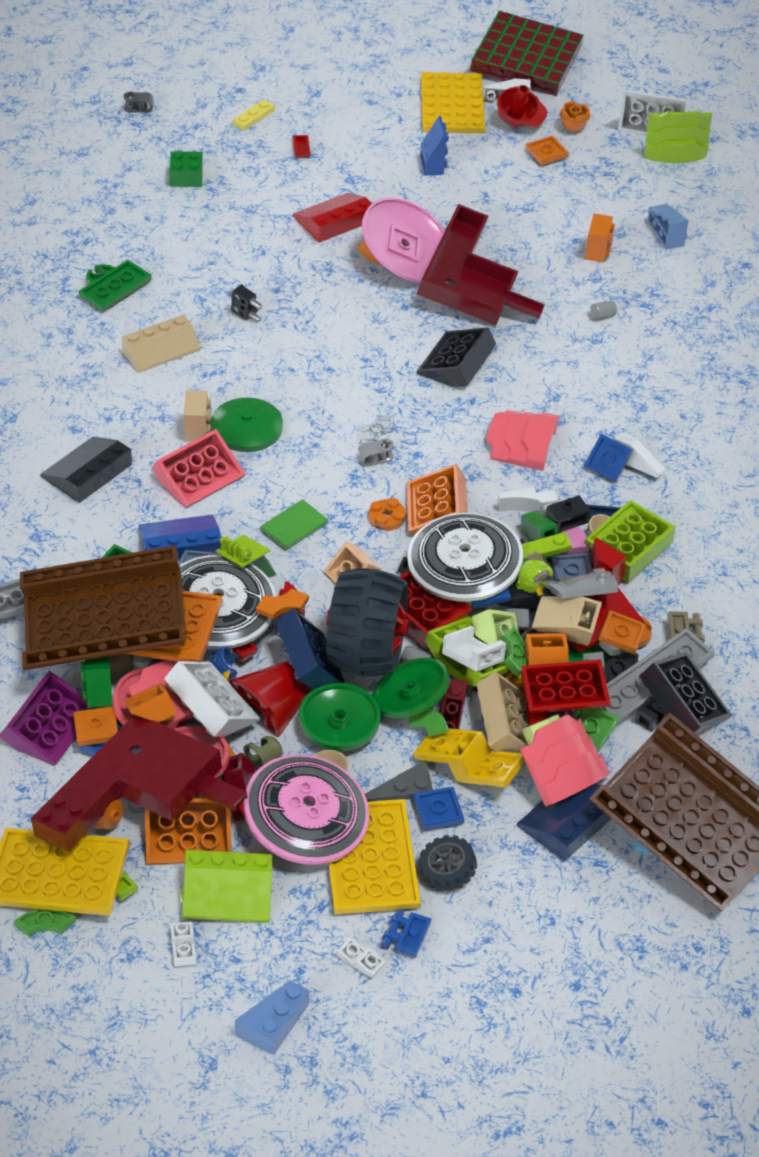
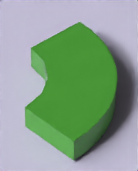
[500,627,527,677]
[409,708,449,737]
[14,909,77,937]

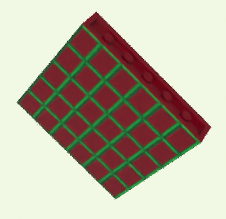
[470,11,584,96]

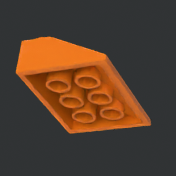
[407,463,468,534]
[145,798,232,864]

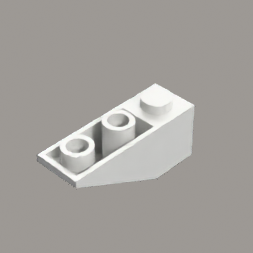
[483,79,530,101]

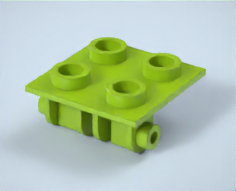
[215,534,270,568]

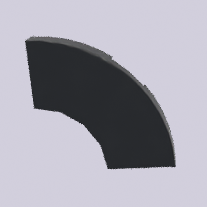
[604,653,639,684]

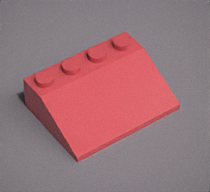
[151,429,246,508]

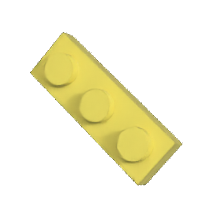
[232,99,275,131]

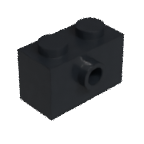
[545,495,590,533]

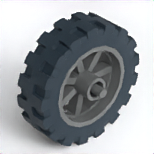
[418,835,477,891]

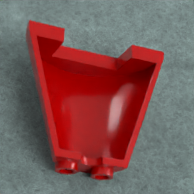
[228,660,313,738]

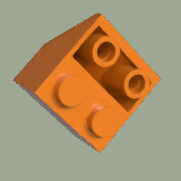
[524,633,568,666]

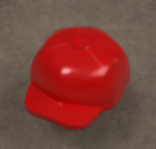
[497,85,548,128]

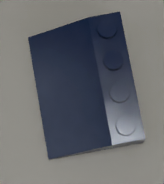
[275,608,345,688]
[517,783,611,861]

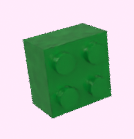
[169,151,203,187]
[81,656,112,708]

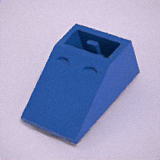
[420,116,449,176]

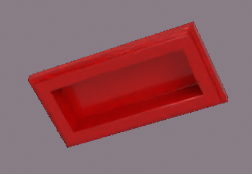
[292,135,311,158]

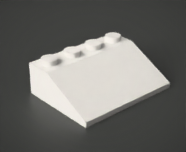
[618,89,686,135]
[164,661,260,737]

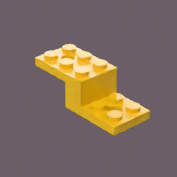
[413,728,525,788]

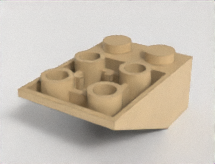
[532,596,602,646]

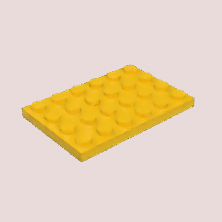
[421,72,485,134]
[328,799,421,915]
[0,828,130,916]

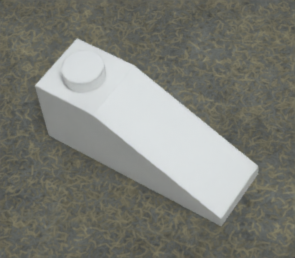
[614,433,665,478]

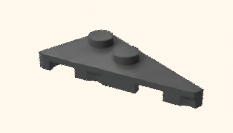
[365,761,433,802]

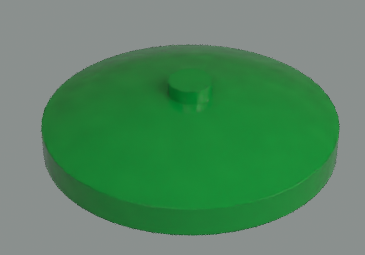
[211,397,283,452]
[372,658,450,719]
[299,683,381,751]

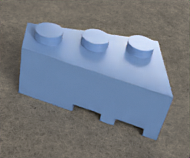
[647,204,689,250]
[235,980,309,1055]

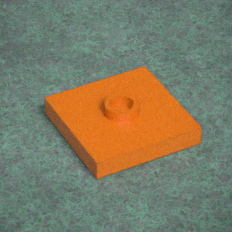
[525,135,569,165]
[598,610,647,654]
[73,706,118,747]

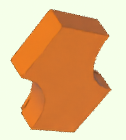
[256,589,309,619]

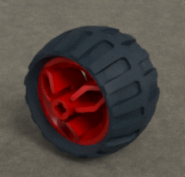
[326,568,409,676]

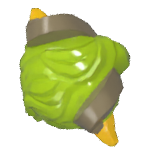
[515,552,553,596]

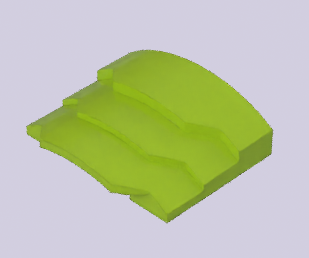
[643,111,712,163]
[425,617,509,686]

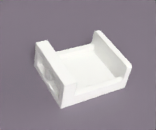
[442,626,506,672]

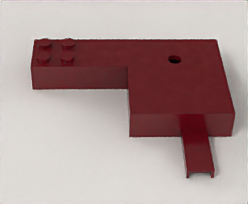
[417,204,545,325]
[31,715,248,852]

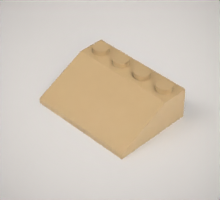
[477,671,529,753]

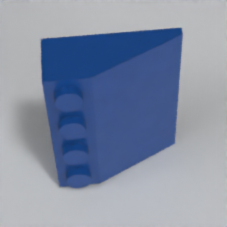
[139,514,221,561]

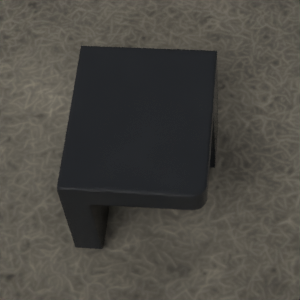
[635,696,664,732]

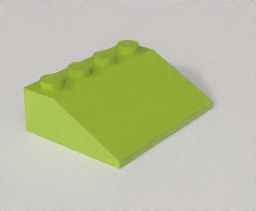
[585,500,676,582]
[182,850,272,923]

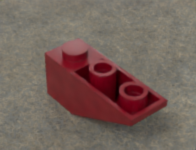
[441,678,468,729]
[224,752,255,821]

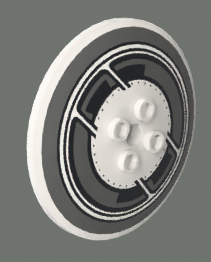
[407,513,523,602]
[180,555,276,649]

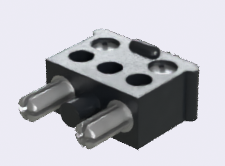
[228,284,263,322]

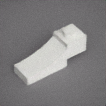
[497,488,558,515]

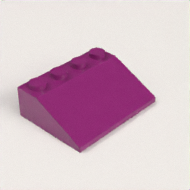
[0,670,97,766]

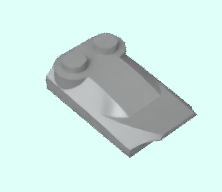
[542,568,618,599]
[0,578,25,620]

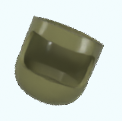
[243,736,283,770]

